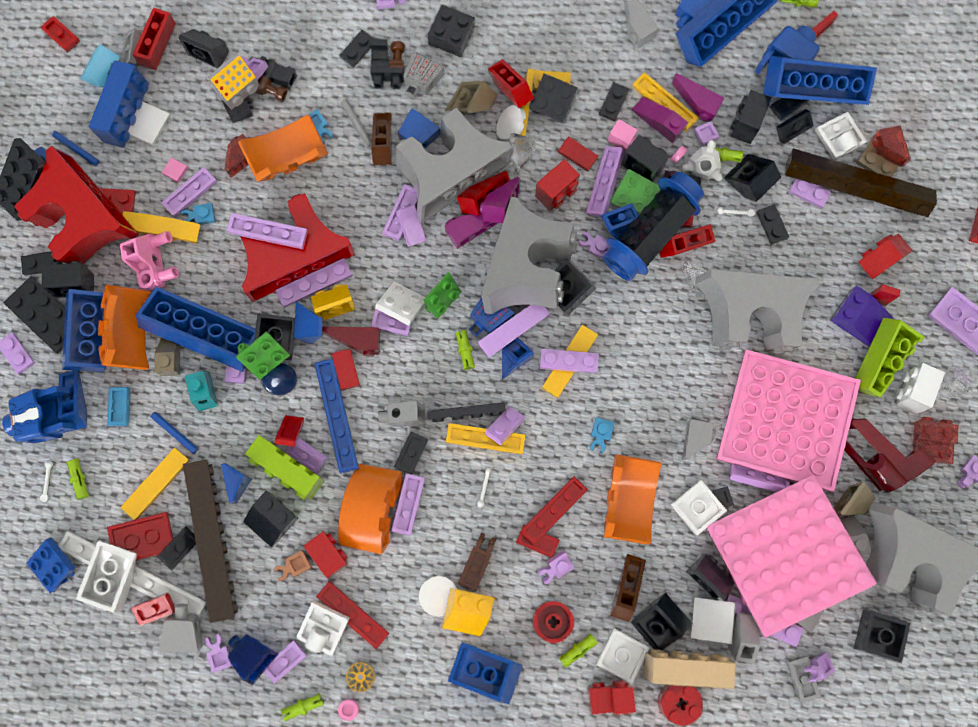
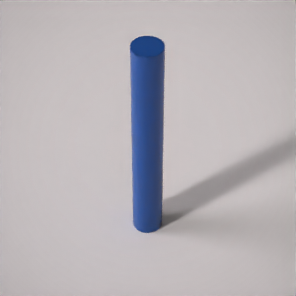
[52,131,100,167]
[150,412,199,454]

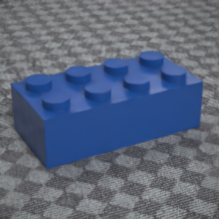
[88,60,149,148]
[62,289,106,373]

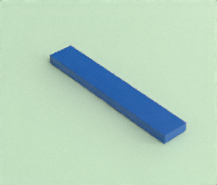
[314,358,359,474]

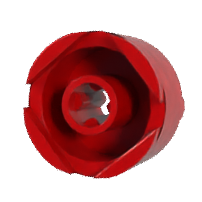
[532,601,574,643]
[658,684,703,726]

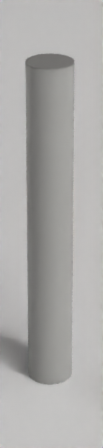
[341,99,371,148]

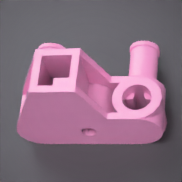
[120,231,179,291]

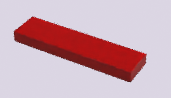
[520,476,588,546]
[316,581,390,649]

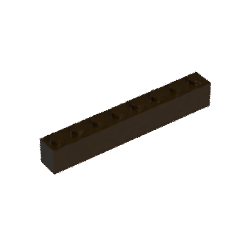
[785,148,937,218]
[183,459,238,623]

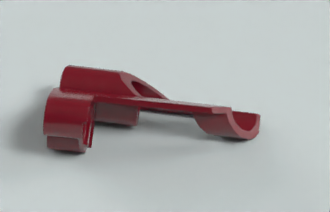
[844,417,936,492]

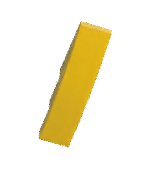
[123,211,200,244]

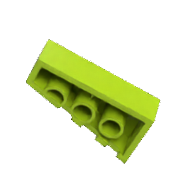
[855,318,925,398]
[245,435,325,500]

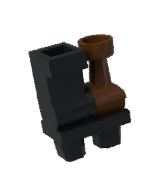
[370,39,405,89]
[249,56,297,102]

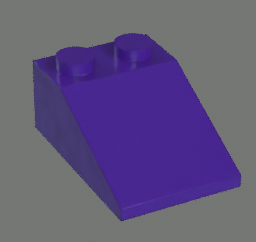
[830,285,894,347]

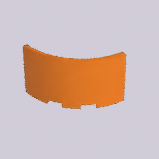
[238,115,328,182]
[98,284,151,370]
[604,454,661,545]
[338,464,403,554]

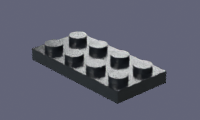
[0,138,46,221]
[3,276,65,354]

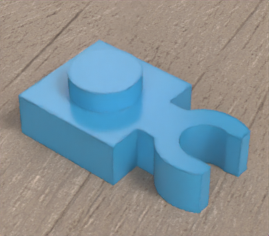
[309,109,333,144]
[180,203,216,225]
[590,417,615,453]

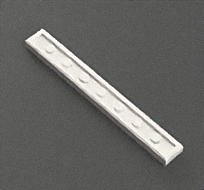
[59,531,207,618]

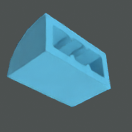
[80,44,120,87]

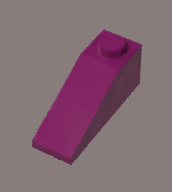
[671,73,724,122]
[631,97,688,144]
[480,177,520,224]
[445,213,498,249]

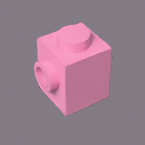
[608,119,638,151]

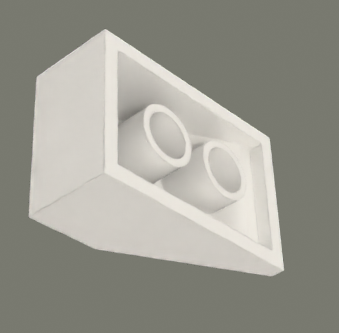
[76,540,137,613]

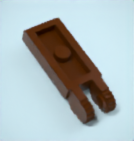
[458,532,496,591]

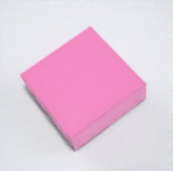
[161,158,188,183]

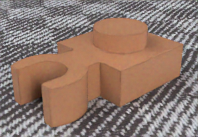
[273,550,312,581]

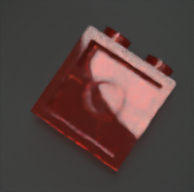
[913,417,959,465]

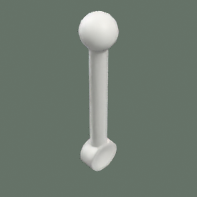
[716,207,755,217]
[40,461,53,502]
[477,468,491,508]

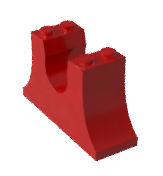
[14,146,139,264]
[240,193,355,303]

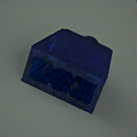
[227,634,279,685]

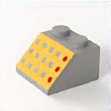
[208,53,260,110]

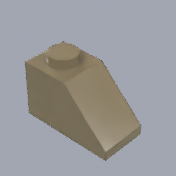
[154,338,180,376]

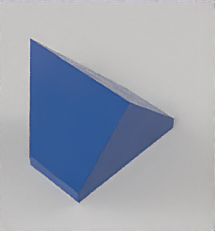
[601,203,639,240]
[294,301,323,344]
[502,337,534,380]
[221,463,252,504]

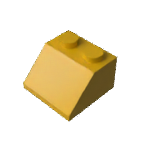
[311,284,356,321]
[442,588,494,636]

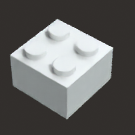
[895,363,945,414]

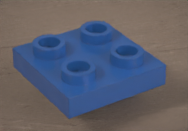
[26,537,75,593]

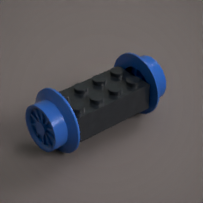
[602,172,704,281]

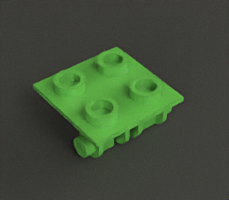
[610,169,660,215]
[423,272,462,319]
[236,331,290,380]

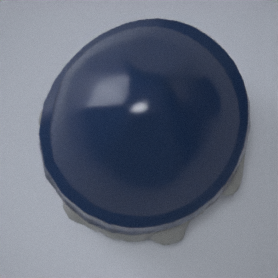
[260,362,298,397]

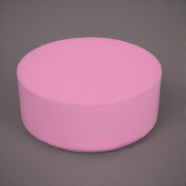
[670,145,687,164]
[338,699,359,721]

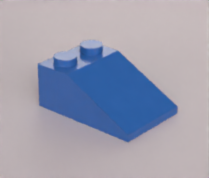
[448,642,523,705]

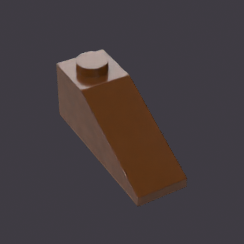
[371,113,392,165]
[610,554,646,622]

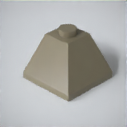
[445,81,497,114]
[833,481,876,517]

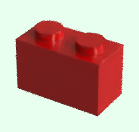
[303,531,348,578]

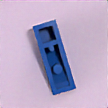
[58,371,87,432]

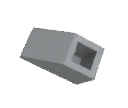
[728,612,760,663]

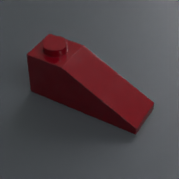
[322,326,380,357]

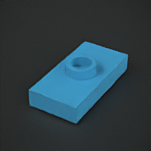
[107,387,131,427]

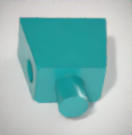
[185,371,218,412]

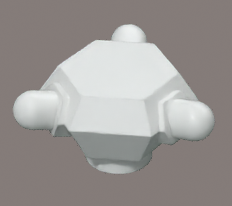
[682,140,722,181]

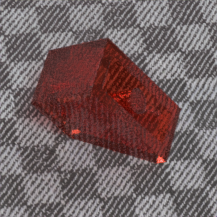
[872,125,911,167]
[225,133,249,178]

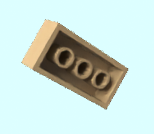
[644,649,736,689]

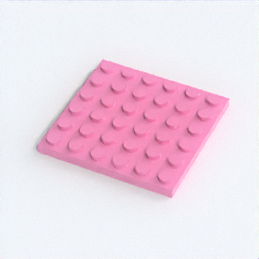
[716,349,861,493]
[706,475,877,638]

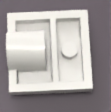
[815,112,867,160]
[376,281,425,326]
[296,600,350,656]

